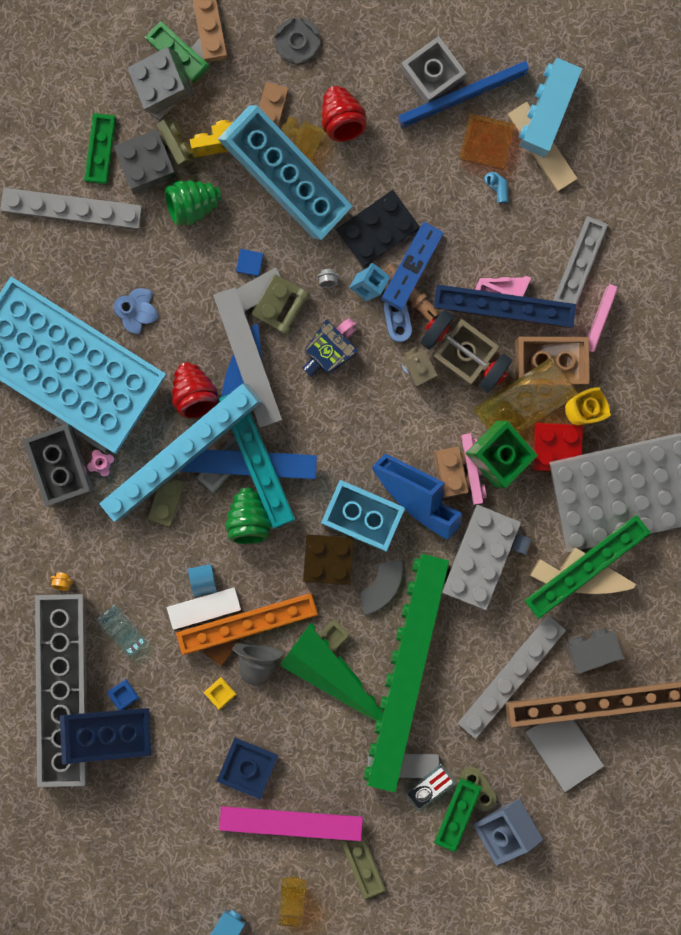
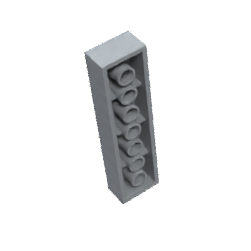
[35,594,88,787]

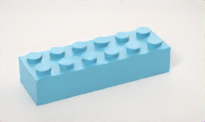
[218,105,353,240]

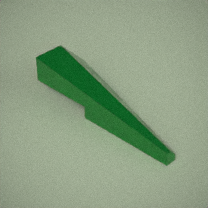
[279,623,382,722]

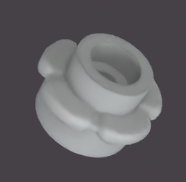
[317,269,340,288]

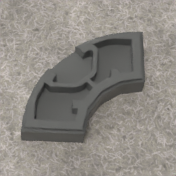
[360,560,402,615]

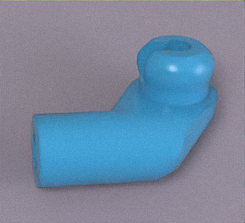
[484,172,509,203]

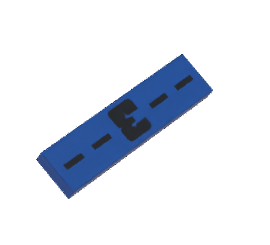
[381,221,444,311]

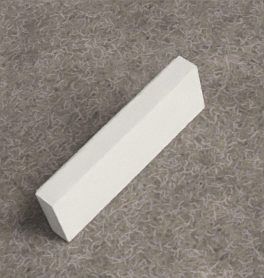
[167,587,241,630]

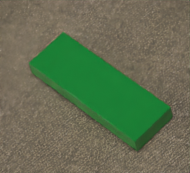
[145,21,210,83]
[84,113,116,185]
[434,777,483,853]

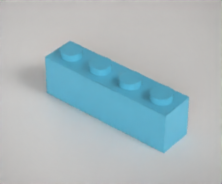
[518,58,582,158]

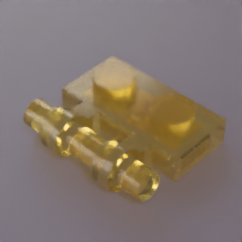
[281,116,325,162]

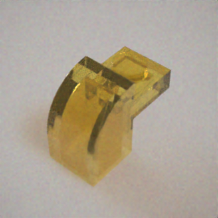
[279,876,306,927]

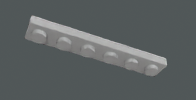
[0,188,142,230]
[457,615,566,739]

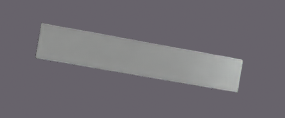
[213,287,282,428]

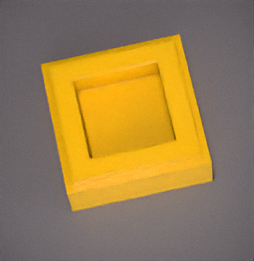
[204,677,237,710]

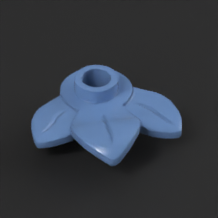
[113,288,159,334]

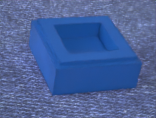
[236,249,263,277]
[106,679,139,710]

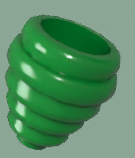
[165,180,222,226]
[225,488,272,544]

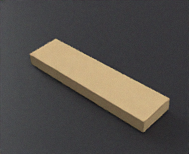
[507,102,577,192]

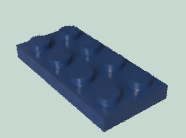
[60,708,151,764]

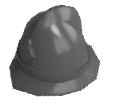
[232,642,284,686]

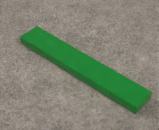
[524,515,651,620]

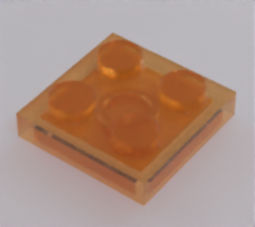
[459,113,515,170]

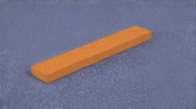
[176,593,318,655]

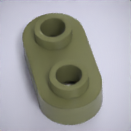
[459,767,496,811]

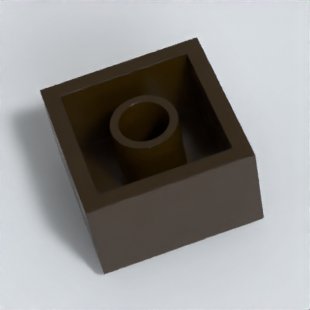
[303,534,354,586]

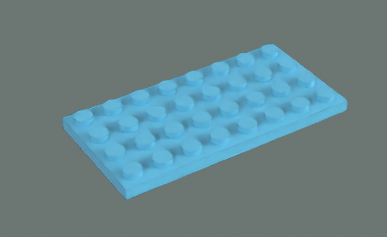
[0,277,167,454]

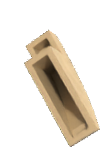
[529,547,636,594]

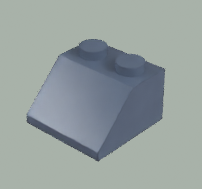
[472,798,543,866]

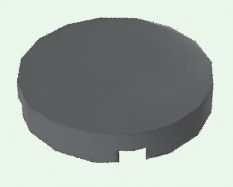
[274,18,321,64]

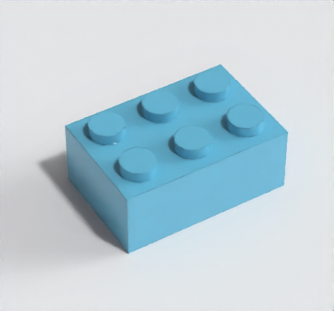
[321,480,405,552]

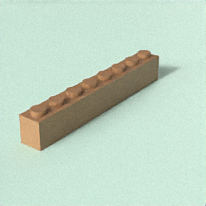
[505,680,681,727]

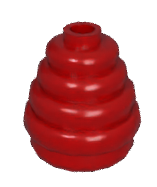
[321,86,367,142]
[172,362,218,419]

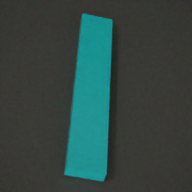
[219,394,296,529]

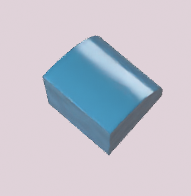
[188,564,217,597]

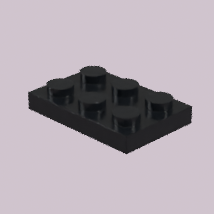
[336,189,420,268]

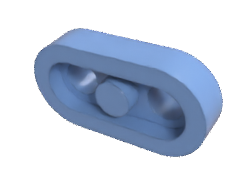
[384,302,412,343]

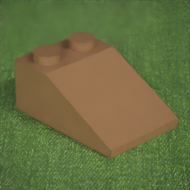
[515,337,589,387]

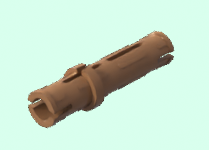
[383,263,441,322]

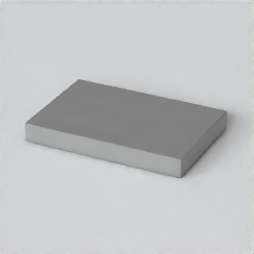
[525,720,604,792]

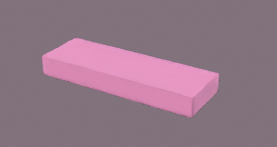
[588,284,618,354]

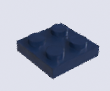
[217,737,278,799]

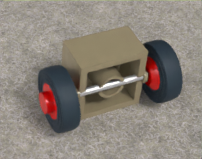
[420,310,513,393]

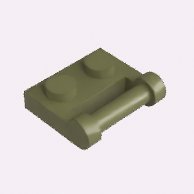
[252,273,311,335]

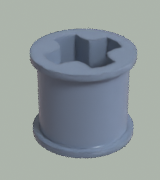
[511,534,533,556]

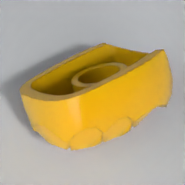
[565,387,611,425]

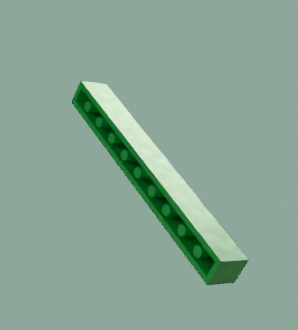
[363,554,449,792]

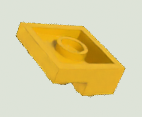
[190,120,233,158]

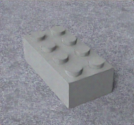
[442,505,521,610]

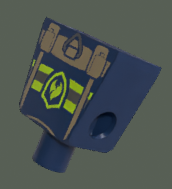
[302,320,358,377]

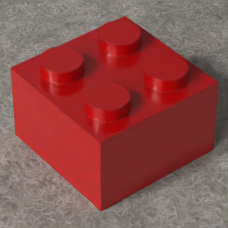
[531,423,583,473]

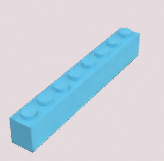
[99,383,263,522]

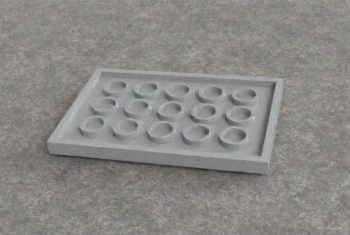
[549,433,681,553]

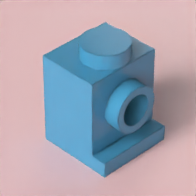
[349,263,390,302]

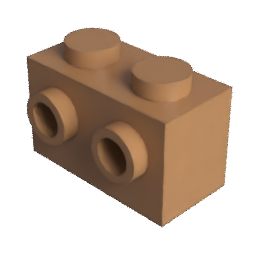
[433,446,471,499]

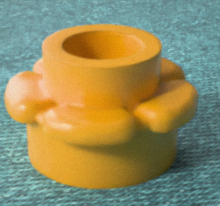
[50,572,73,591]

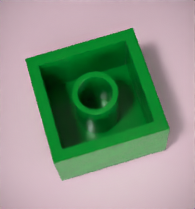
[465,421,538,488]

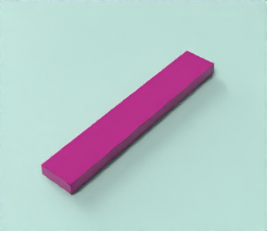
[219,806,363,841]

